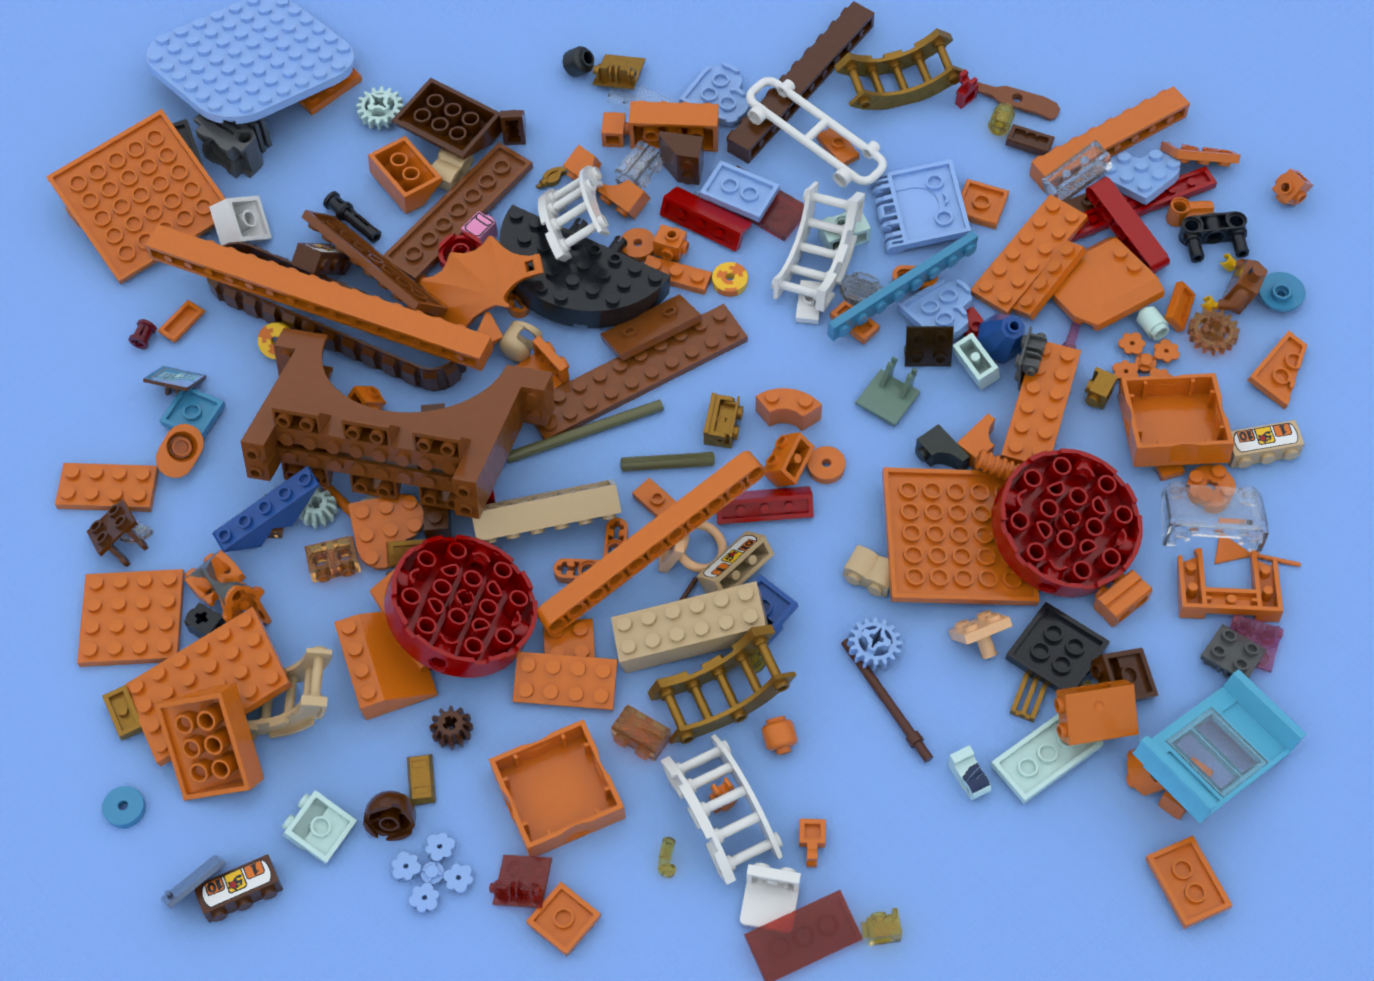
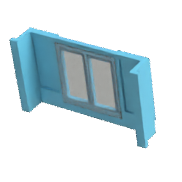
[1132,669,1307,824]

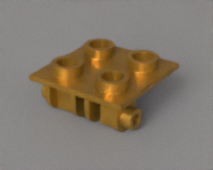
[593,54,646,90]

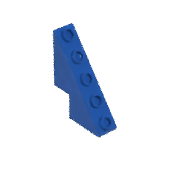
[212,466,320,552]

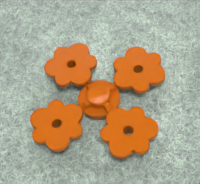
[1112,332,1180,380]

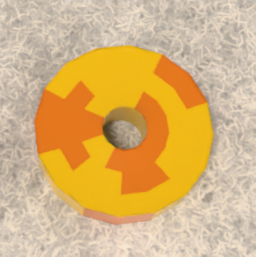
[712,262,748,297]
[258,322,291,359]

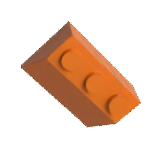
[368,136,442,214]

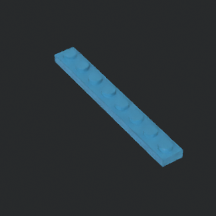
[827,230,978,341]

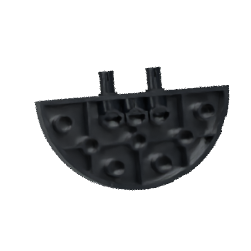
[500,204,671,328]

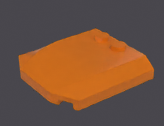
[1051,237,1164,331]

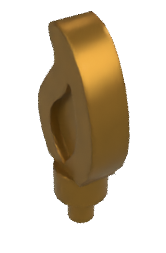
[536,167,567,189]

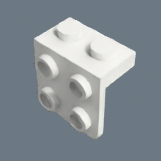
[740,863,801,933]

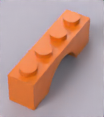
[563,145,651,220]

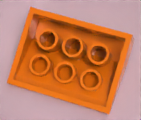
[334,612,438,720]
[154,683,264,800]

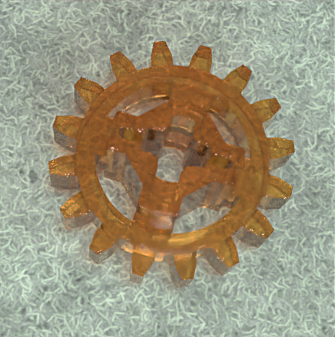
[1187,307,1240,356]

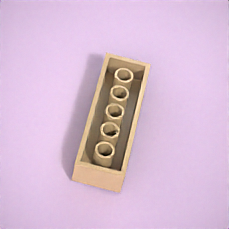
[472,479,622,543]
[611,581,768,673]

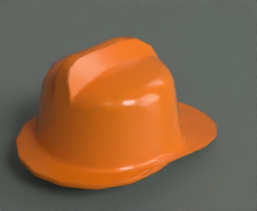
[156,424,204,478]

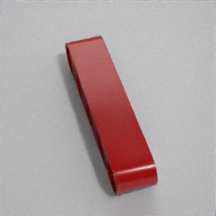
[1085,177,1170,274]

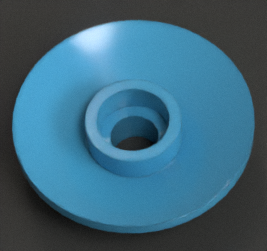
[1259,272,1306,312]

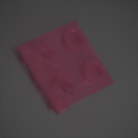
[1230,614,1284,673]

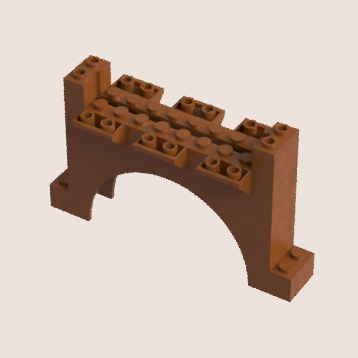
[240,328,555,519]

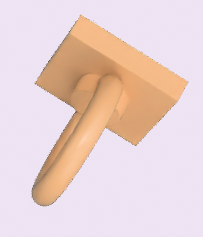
[658,521,727,573]

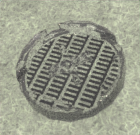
[840,272,884,306]

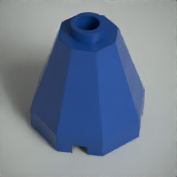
[976,314,1025,364]

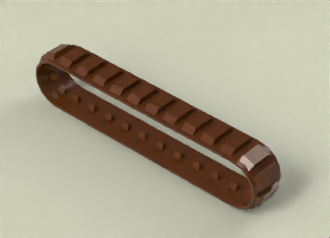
[207,242,467,391]

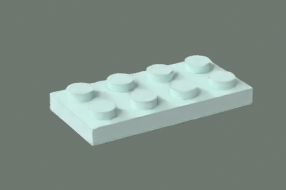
[991,714,1104,804]

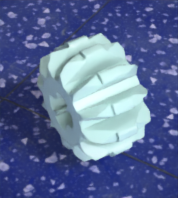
[298,487,338,529]

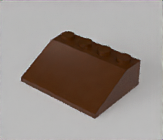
[391,77,502,160]

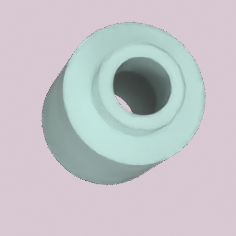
[1136,306,1169,341]

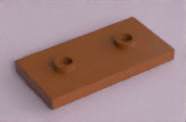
[600,294,702,361]

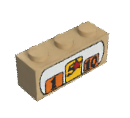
[1229,420,1305,468]
[697,531,774,593]

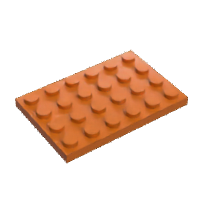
[125,607,293,767]

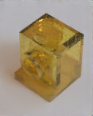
[861,908,902,946]

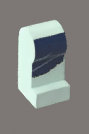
[947,745,991,800]

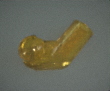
[657,837,676,878]

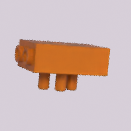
[1054,679,1139,745]

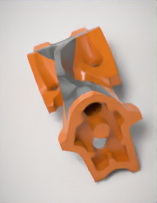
[184,550,272,624]

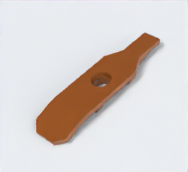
[977,82,1060,121]

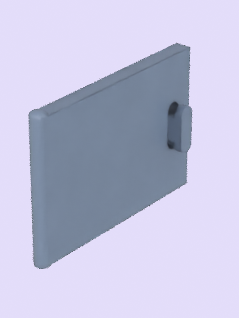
[161,855,225,909]

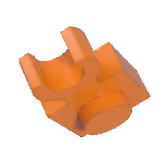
[709,777,737,814]

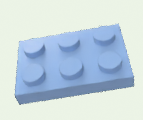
[700,160,780,222]

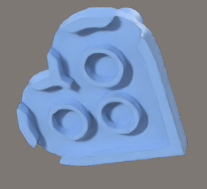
[679,62,749,128]
[1103,150,1181,205]
[898,279,972,339]

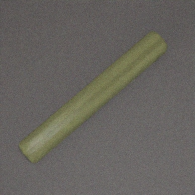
[621,452,715,471]

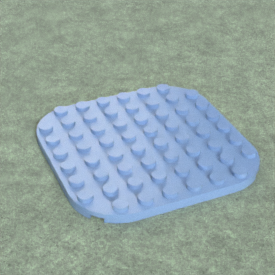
[146,0,355,124]

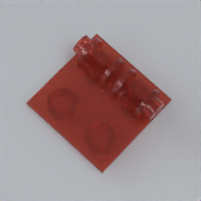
[489,855,553,909]

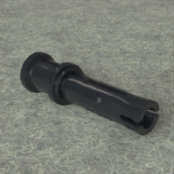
[323,191,382,243]

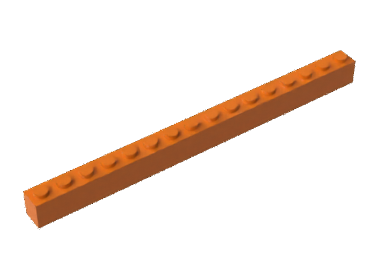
[145,224,493,371]

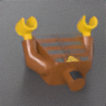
[1201,253,1268,315]

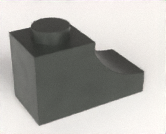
[915,424,970,470]

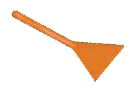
[1215,532,1301,567]

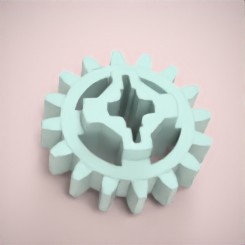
[356,86,403,130]

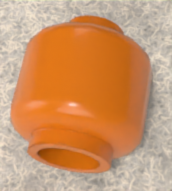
[762,716,798,755]

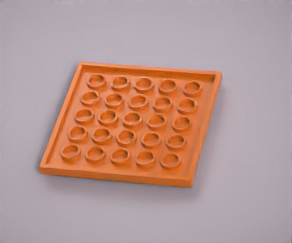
[46,109,226,284]
[882,467,1039,606]

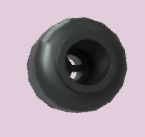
[562,46,594,77]

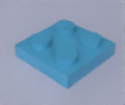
[159,388,226,439]

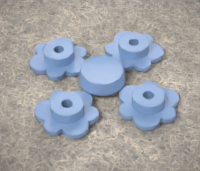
[391,832,473,913]

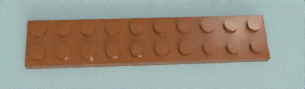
[533,304,748,439]

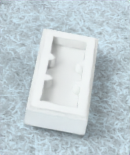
[795,280,822,324]

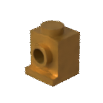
[1085,367,1118,410]

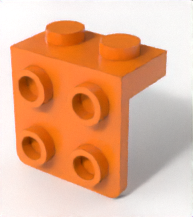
[516,336,570,389]

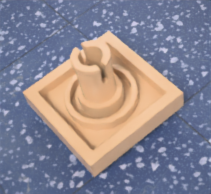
[948,610,1012,659]

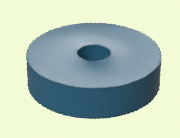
[102,786,146,829]

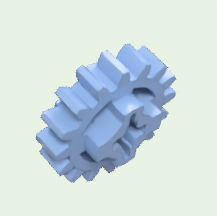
[847,617,903,670]

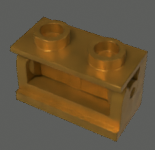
[703,392,744,449]

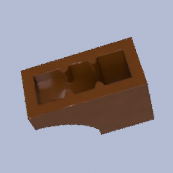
[500,110,526,145]

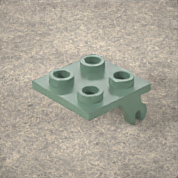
[855,356,920,427]

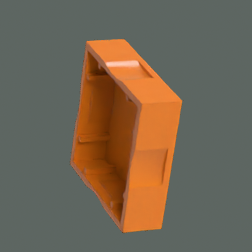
[1118,373,1234,467]
[489,719,626,859]

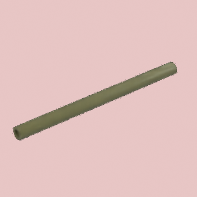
[507,399,664,464]

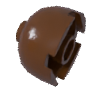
[363,791,416,841]

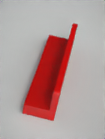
[659,187,752,252]
[716,486,814,524]

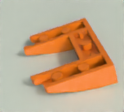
[1177,548,1283,622]

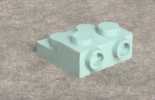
[281,790,357,864]

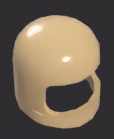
[499,320,543,362]

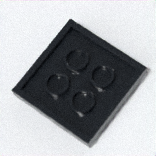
[1005,602,1110,691]

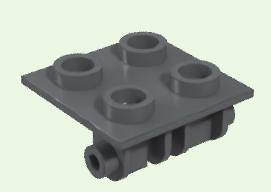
[1015,326,1047,391]
[1200,624,1267,678]

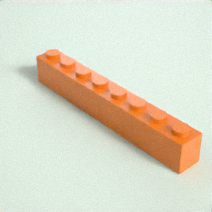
[1029,86,1190,193]

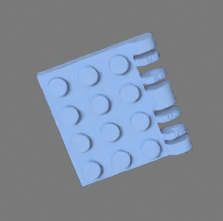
[870,159,971,255]

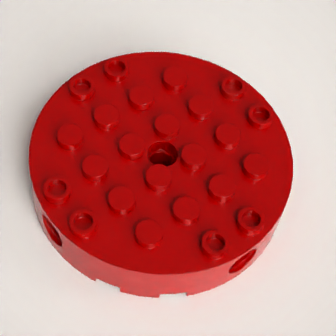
[992,448,1143,597]
[384,535,538,678]

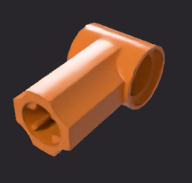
[1166,197,1214,227]

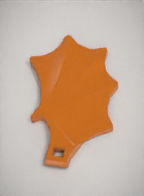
[422,236,544,328]

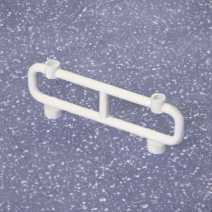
[746,77,887,187]

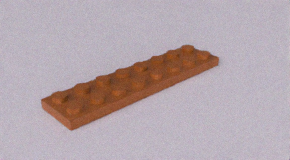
[383,142,533,283]
[302,210,448,317]

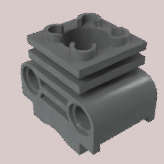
[193,114,272,178]

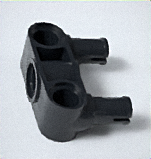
[1178,211,1249,263]

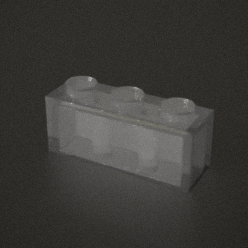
[1041,140,1112,201]

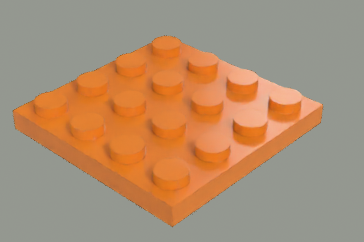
[77,569,185,667]

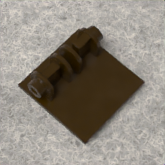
[904,326,954,366]

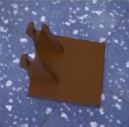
[87,499,149,567]

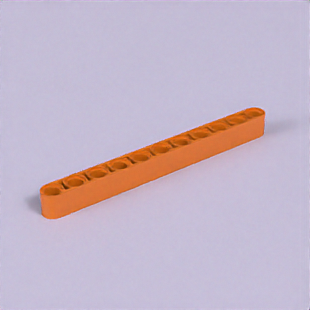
[537,451,765,635]

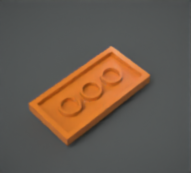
[55,463,159,512]
[512,652,618,710]

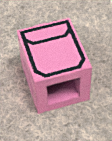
[461,211,498,244]

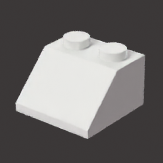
[209,196,272,246]

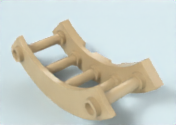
[247,646,332,740]

